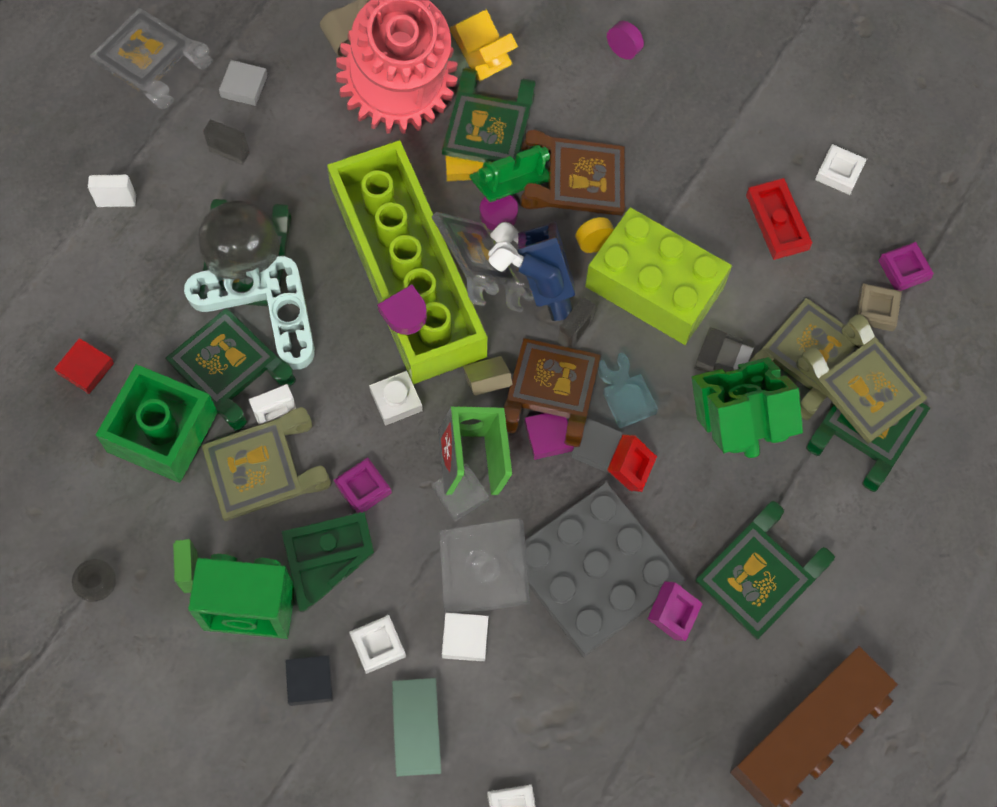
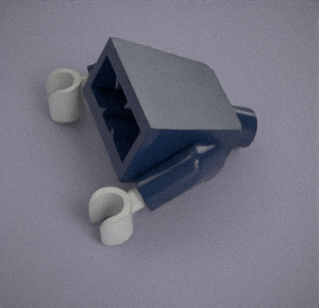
[488,221,575,321]

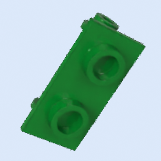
[469,145,550,202]

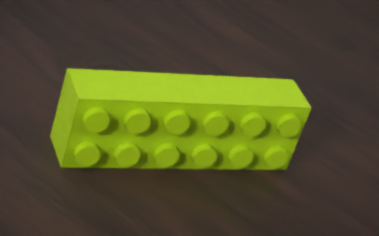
[327,140,487,384]

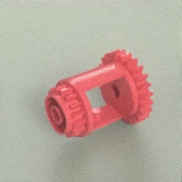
[336,0,458,134]

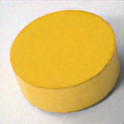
[575,217,614,253]

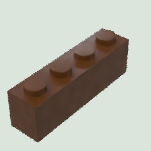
[730,646,898,807]

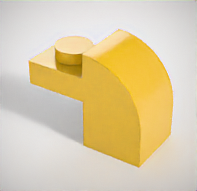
[449,9,518,81]

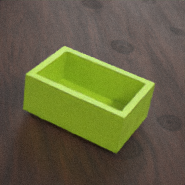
[585,207,732,346]

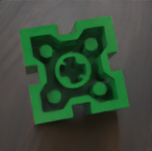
[691,357,803,458]

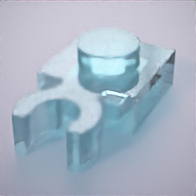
[598,353,658,428]

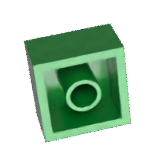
[96,364,218,483]
[188,554,295,639]

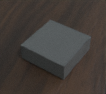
[571,418,625,473]

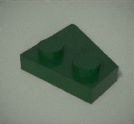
[282,511,374,612]

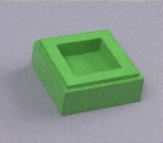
[173,539,198,593]

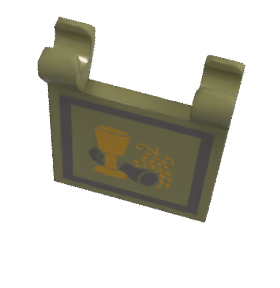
[750,298,860,420]
[796,314,928,444]
[202,407,331,521]

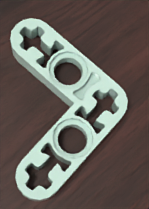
[184,256,315,370]

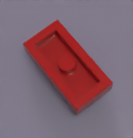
[746,178,812,260]

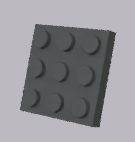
[507,482,685,658]

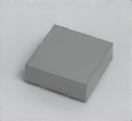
[219,60,268,106]

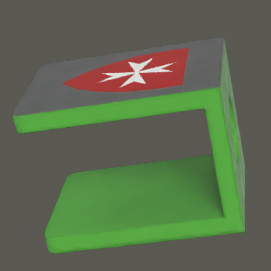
[438,406,512,495]

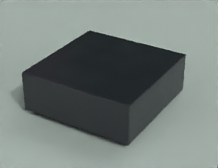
[285,655,333,706]

